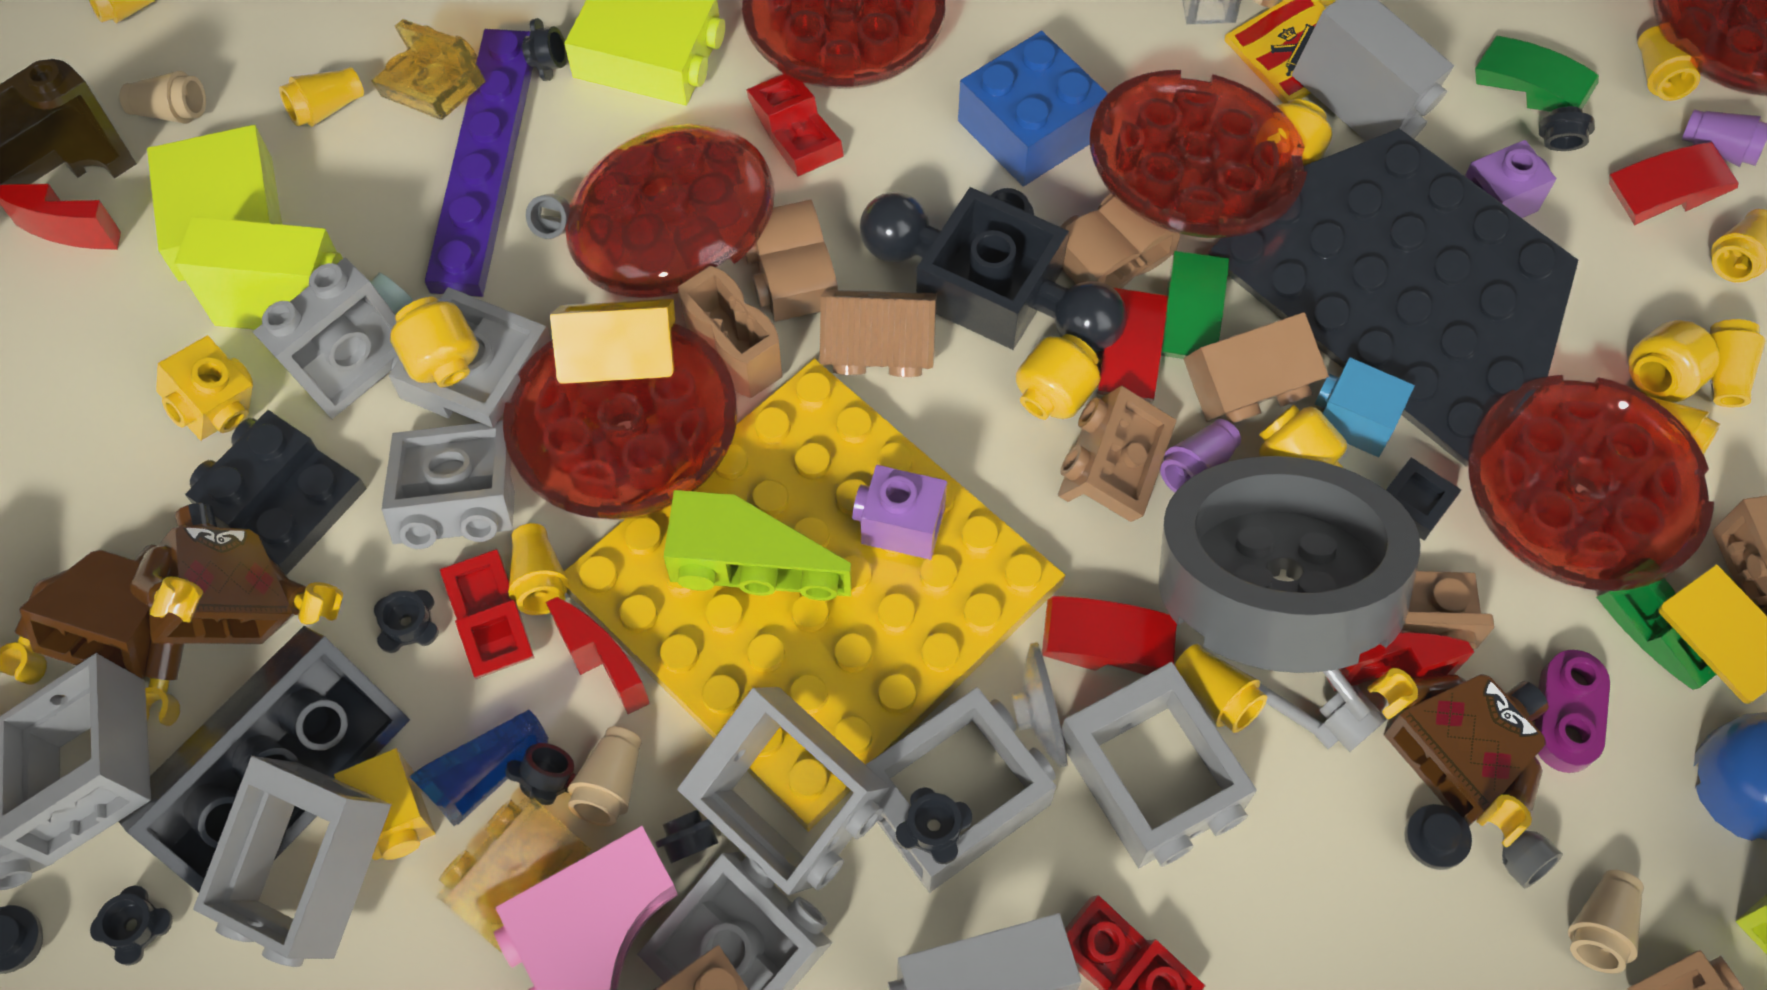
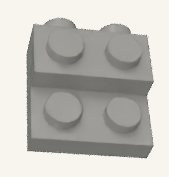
[253,258,397,419]
[389,287,550,428]
[381,420,515,549]
[637,852,833,990]

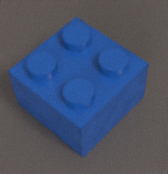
[958,30,1110,187]

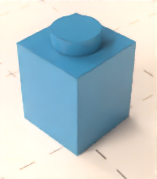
[1314,357,1415,457]

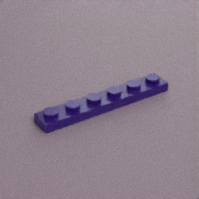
[425,29,533,297]

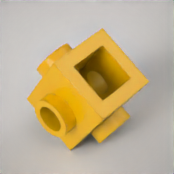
[156,335,253,441]

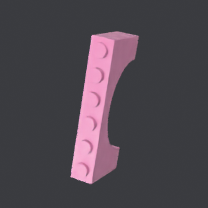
[493,826,678,990]

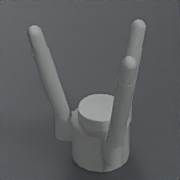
[1259,669,1387,752]

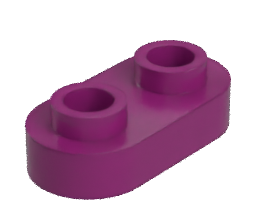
[1535,649,1610,773]

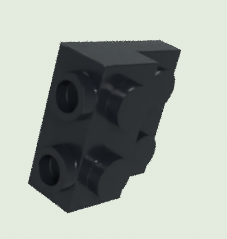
[185,410,367,575]

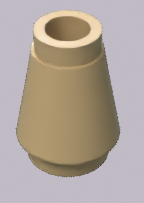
[119,71,206,124]
[568,726,642,826]
[1568,870,1644,974]

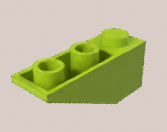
[663,490,852,601]

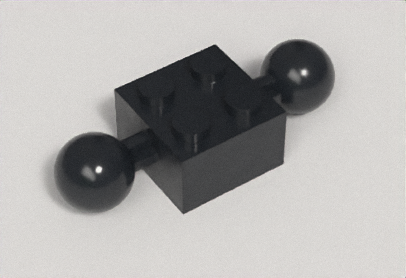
[860,187,1127,353]

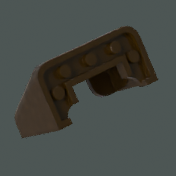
[0,59,137,185]

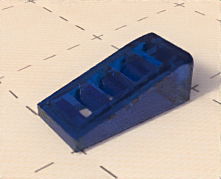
[409,710,549,826]

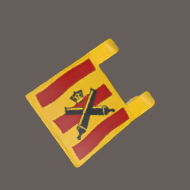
[1224,0,1336,103]

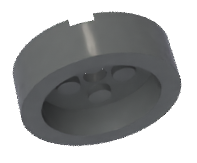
[1159,456,1421,673]

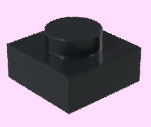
[1386,457,1461,541]

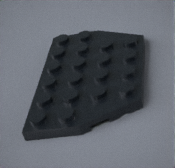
[1208,128,1579,467]

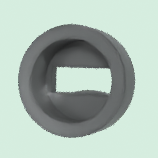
[526,194,573,239]
[1502,830,1563,889]

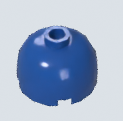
[1693,712,1767,841]

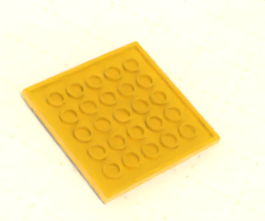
[564,358,1065,832]

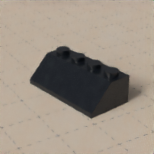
[118,626,410,893]

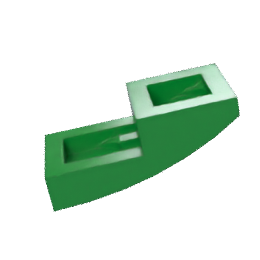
[1475,36,1599,112]
[1161,251,1229,359]
[1596,560,1717,690]

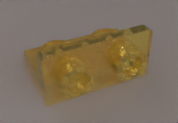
[371,19,486,120]
[436,798,592,953]

